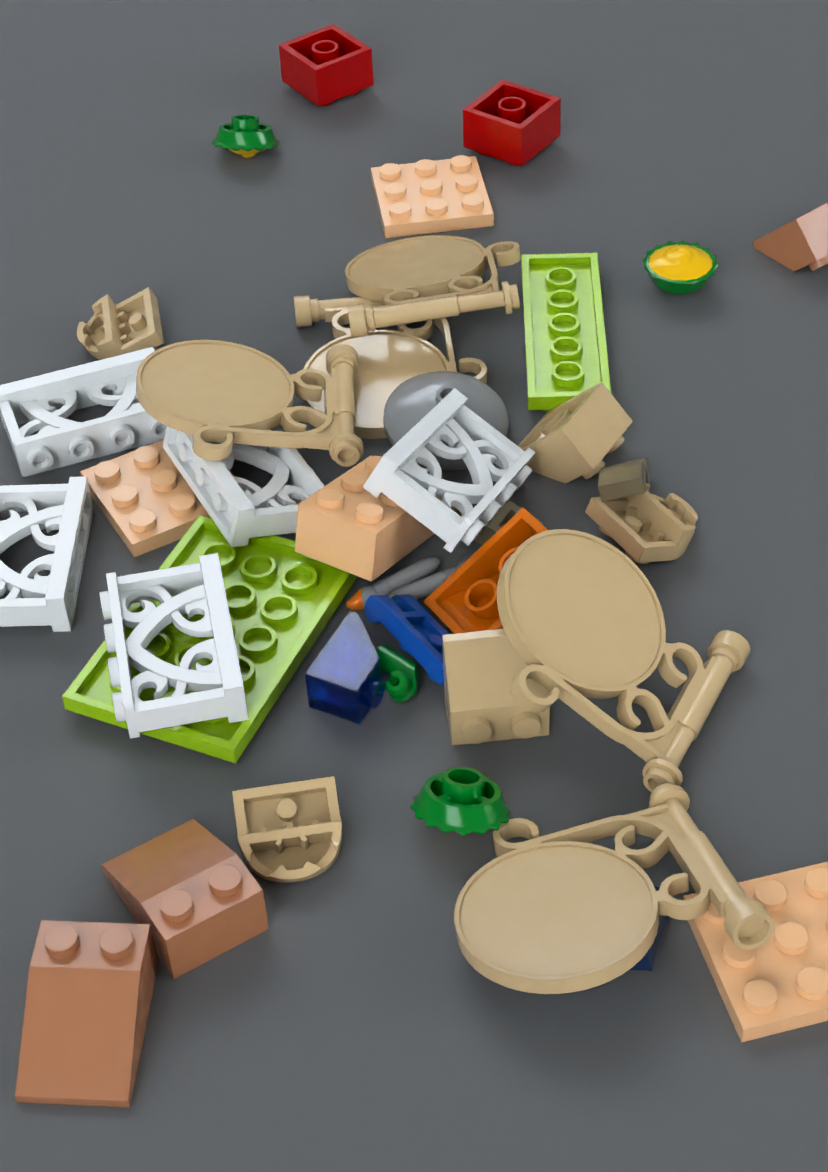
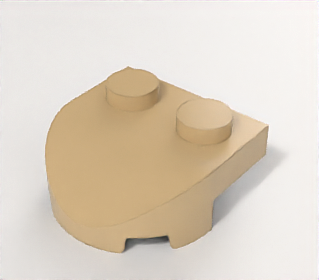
[77,287,164,360]
[585,483,698,564]
[232,776,342,883]

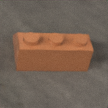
[752,202,828,272]

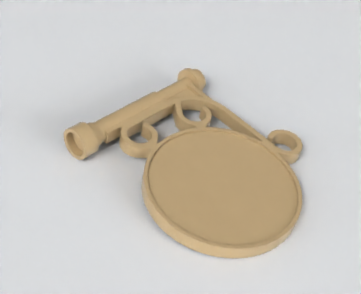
[345,235,521,338]
[294,295,487,439]
[136,340,364,467]
[497,529,750,793]
[454,783,775,994]

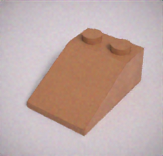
[101,819,269,979]
[15,920,159,1107]

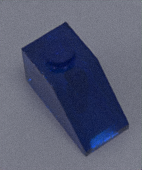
[305,611,385,724]

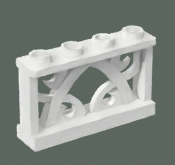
[0,347,166,477]
[363,388,536,553]
[163,426,324,547]
[0,476,94,632]
[100,553,249,739]

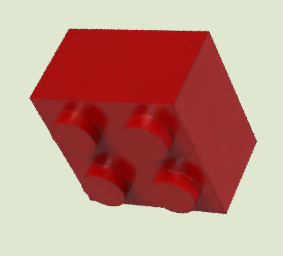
[279,24,374,107]
[463,79,561,167]

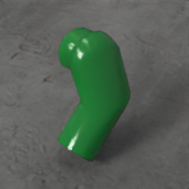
[371,645,419,702]

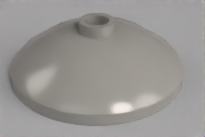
[383,371,509,471]

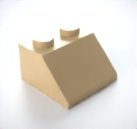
[518,382,633,484]
[442,628,550,746]

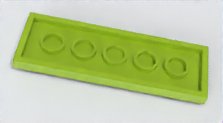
[521,253,611,411]

